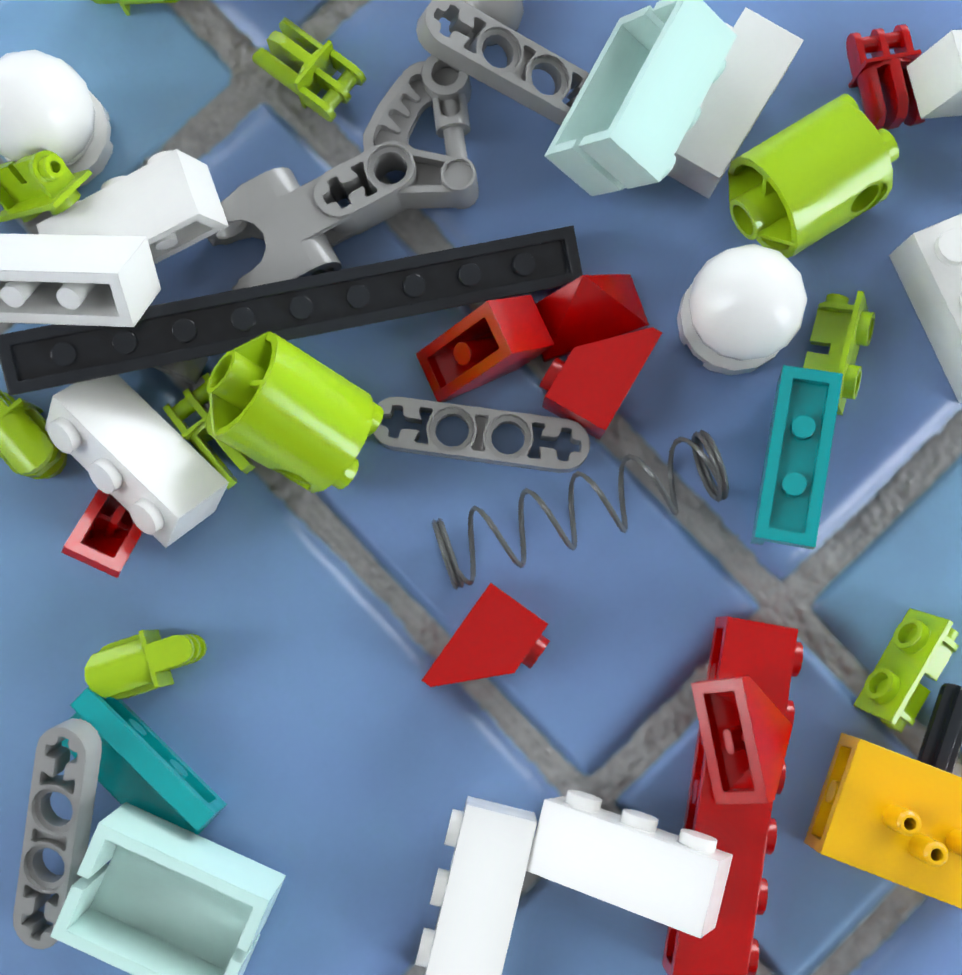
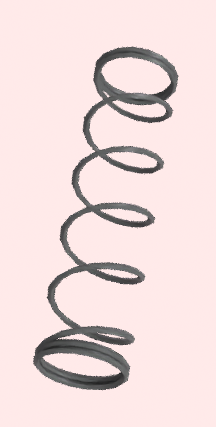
[432,429,729,590]

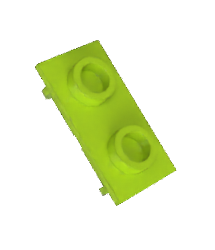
[0,150,93,223]
[803,291,875,415]
[853,608,959,733]

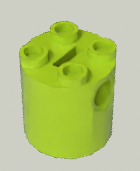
[728,94,899,258]
[206,331,384,493]

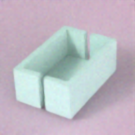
[544,0,737,196]
[50,802,286,975]

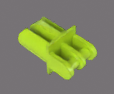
[252,17,366,122]
[162,372,255,490]
[0,390,67,479]
[84,629,207,699]

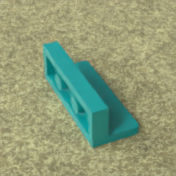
[751,365,843,550]
[62,687,227,835]

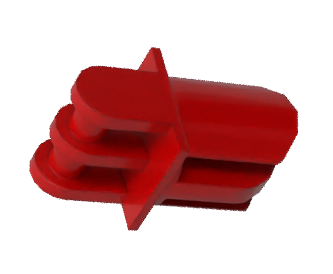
[846,24,925,130]

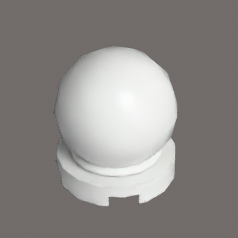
[0,50,113,187]
[677,244,807,375]

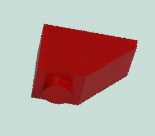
[416,295,554,402]
[539,327,663,440]
[422,583,550,687]

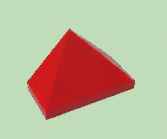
[535,274,649,362]
[61,489,143,578]
[691,675,793,805]

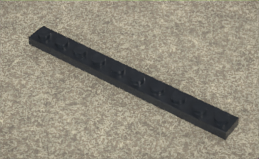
[0,225,583,396]

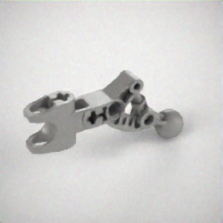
[207,0,524,290]

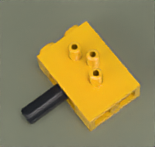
[804,683,962,909]

